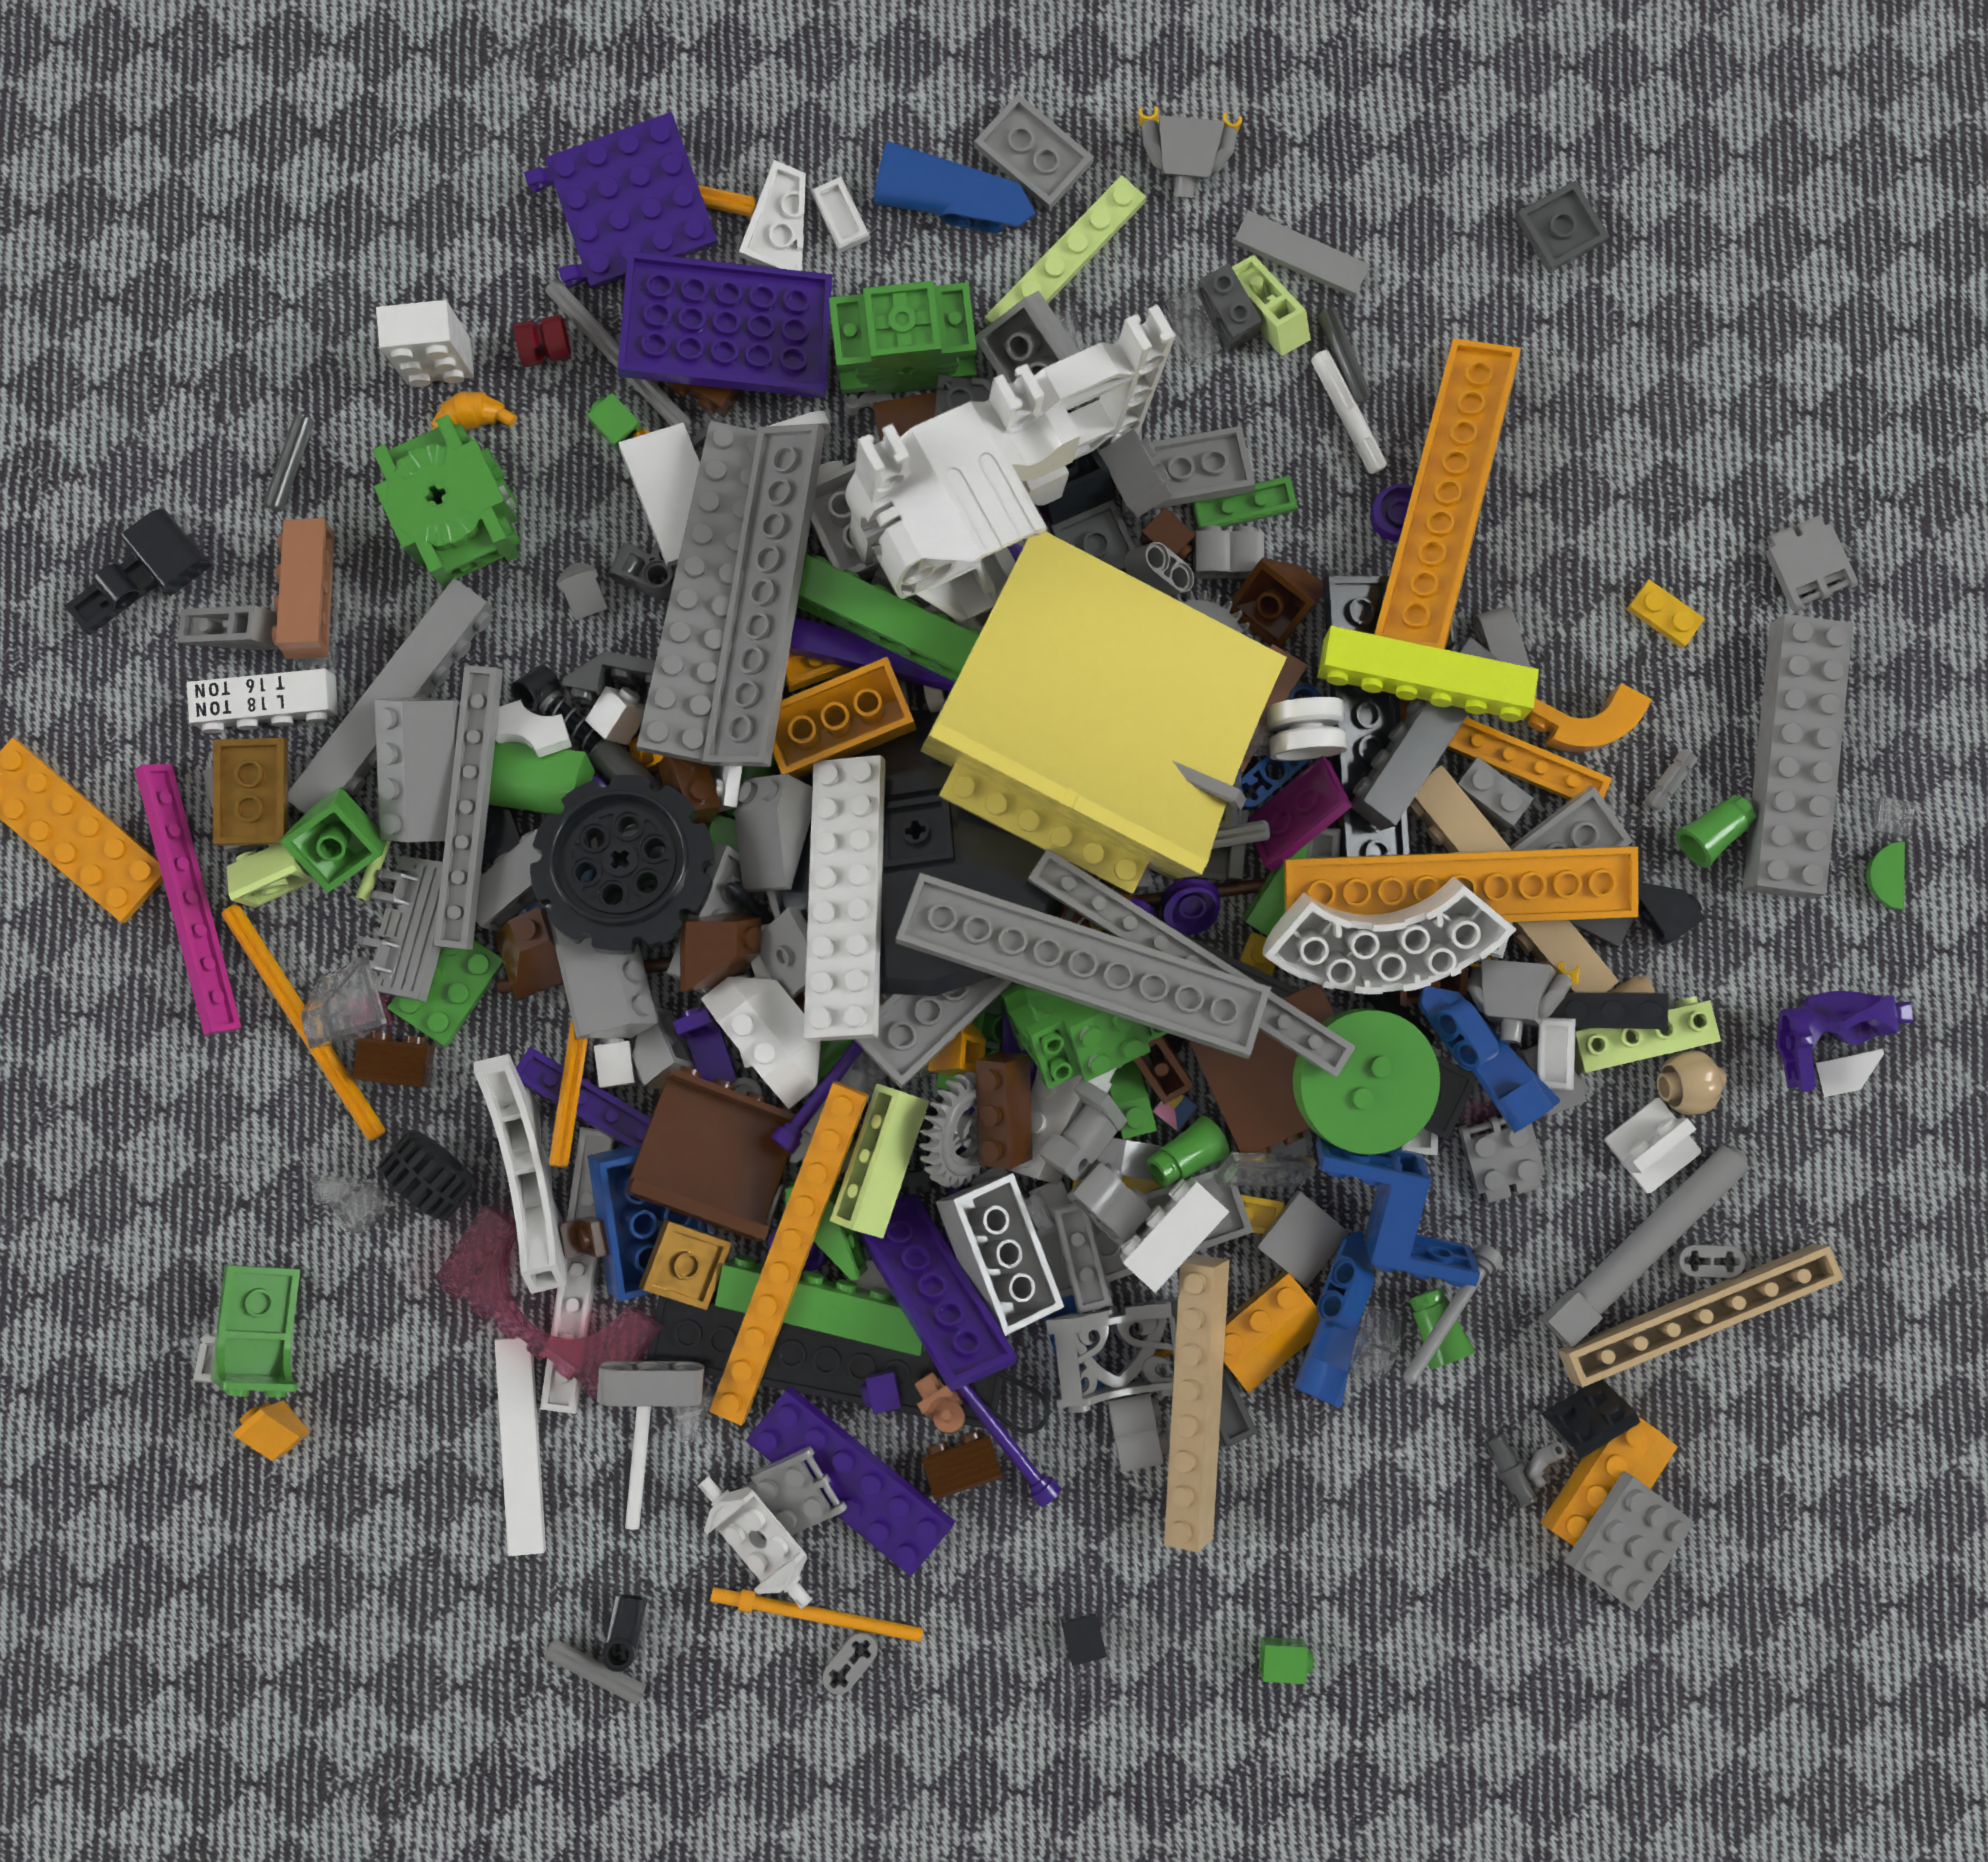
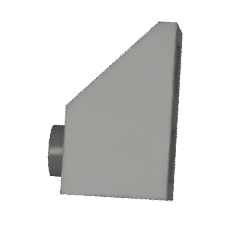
[632,1006,696,1090]

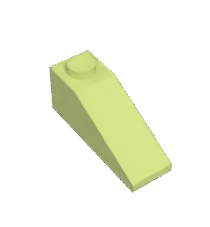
[1232,255,1311,356]

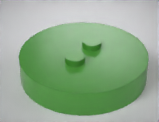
[1293,1008,1440,1154]

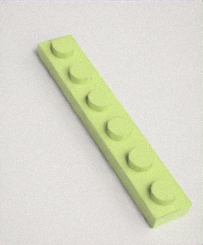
[985,175,1146,325]

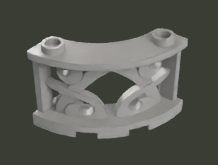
[1046,1298,1178,1413]

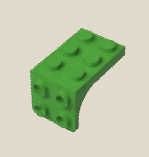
[210,1264,301,1398]

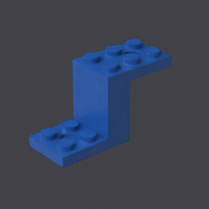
[1315,1136,1480,1287]

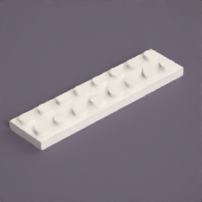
[803,755,885,1042]

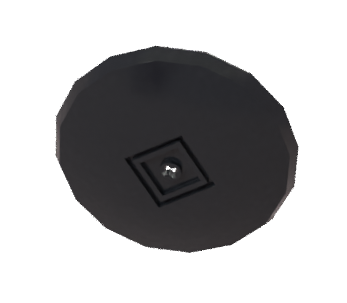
[774,710,1063,996]

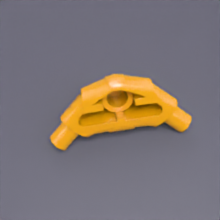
[430,391,517,431]

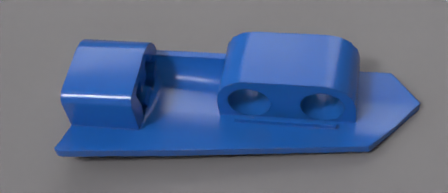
[874,142,1035,233]
[1418,986,1560,1133]
[1293,1231,1375,1408]

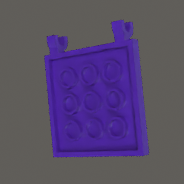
[524,112,719,289]

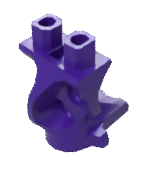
[1775,991,1913,1092]

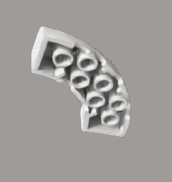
[1262,876,1517,994]

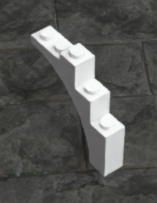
[474,1054,566,1294]

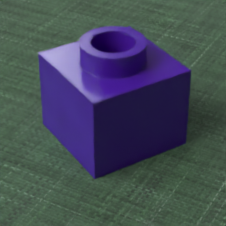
[861,1368,903,1414]

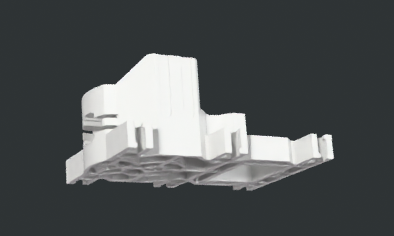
[845,305,1176,622]

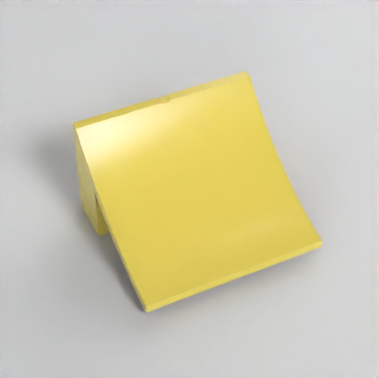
[921,532,1287,894]

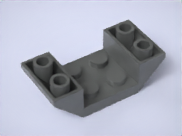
[562,651,656,708]

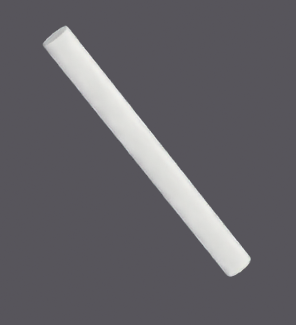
[625,1406,651,1530]

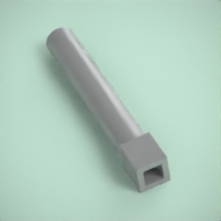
[1539,1145,1748,1347]

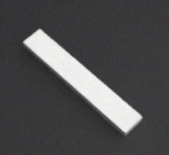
[494,1336,546,1556]

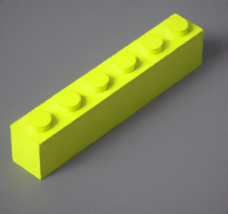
[1317,626,1539,722]

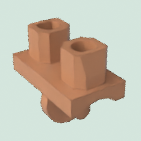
[914,1373,965,1434]

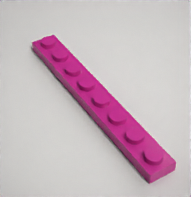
[134,764,242,1036]

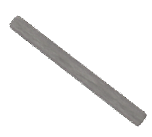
[545,279,691,430]

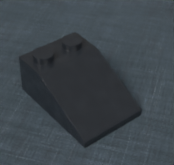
[1041,409,1115,525]

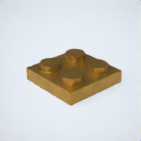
[639,1219,732,1310]

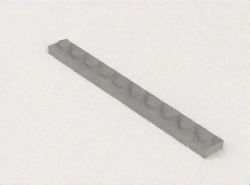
[1027,848,1356,1078]

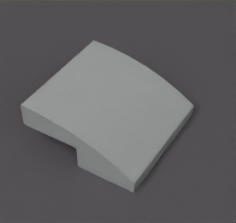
[1254,1190,1349,1288]

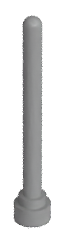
[1403,1244,1503,1385]

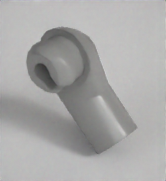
[1525,1442,1566,1489]

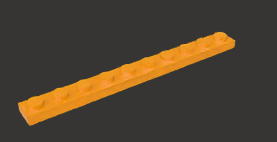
[709,1081,869,1426]

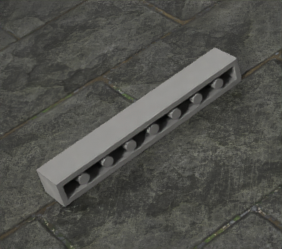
[288,578,494,814]

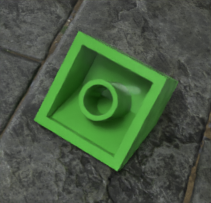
[279,786,387,893]

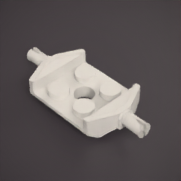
[698,1476,813,1609]

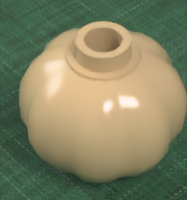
[1657,1050,1726,1115]

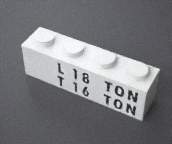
[187,668,338,733]

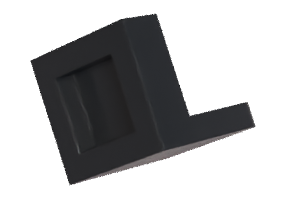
[1060,1613,1107,1666]

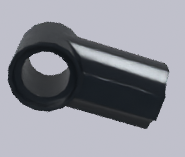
[602,1594,647,1672]

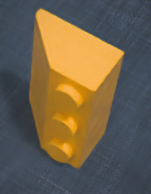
[1223,1270,1320,1393]

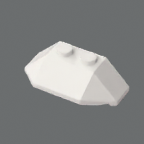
[701,976,821,1109]

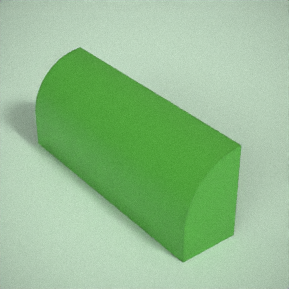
[488,740,595,814]

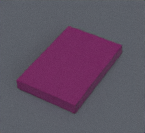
[1248,756,1352,872]

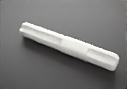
[1311,350,1387,474]

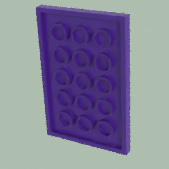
[617,251,832,398]

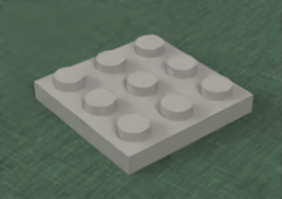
[1564,1470,1694,1612]

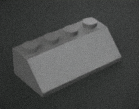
[374,697,459,842]
[546,892,658,1039]
[935,1173,1064,1336]

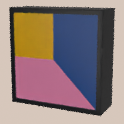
[1152,1094,1199,1134]

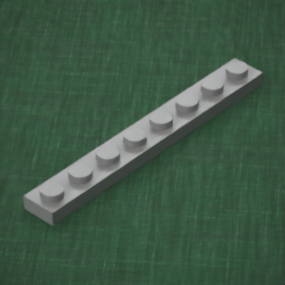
[434,665,503,950]

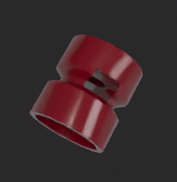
[513,315,572,368]

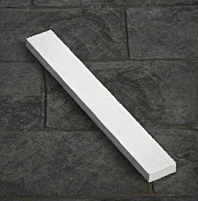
[540,1127,616,1414]

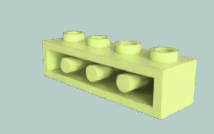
[1574,996,1721,1074]
[830,1083,929,1238]

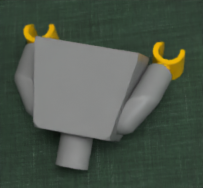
[1139,106,1242,198]
[1468,956,1580,1044]

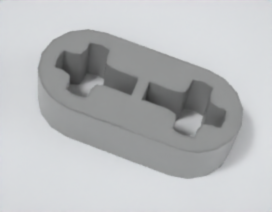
[1674,1244,1746,1278]
[822,1630,878,1695]

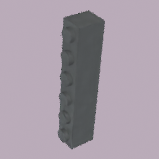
[1350,637,1500,831]

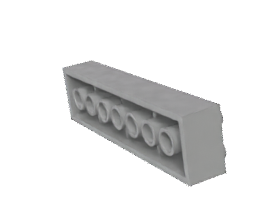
[1742,614,1853,899]

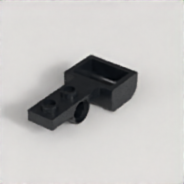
[64,509,212,636]

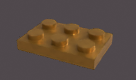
[213,738,288,846]

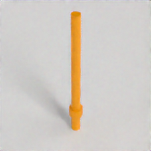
[710,1587,923,1642]

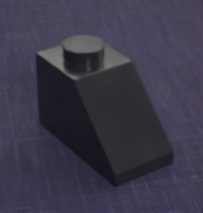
[1638,882,1706,945]

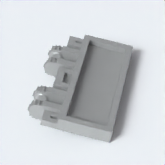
[350,855,443,1002]

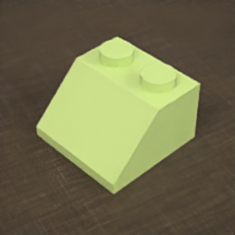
[227,844,315,908]

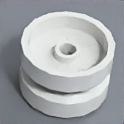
[1265,697,1348,761]

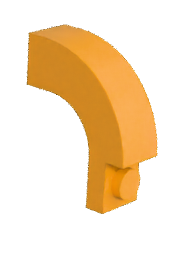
[1525,683,1652,753]

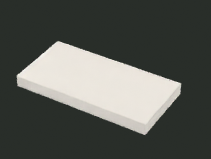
[618,422,700,567]

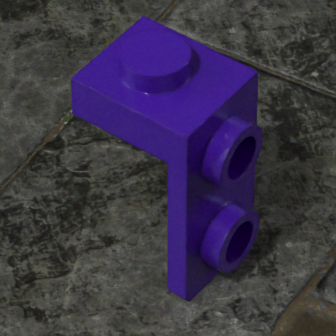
[674,1007,737,1083]

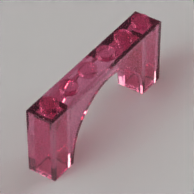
[435,1205,663,1400]

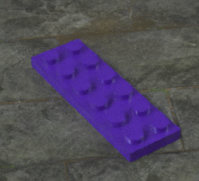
[855,1194,1017,1392]
[745,1385,956,1576]

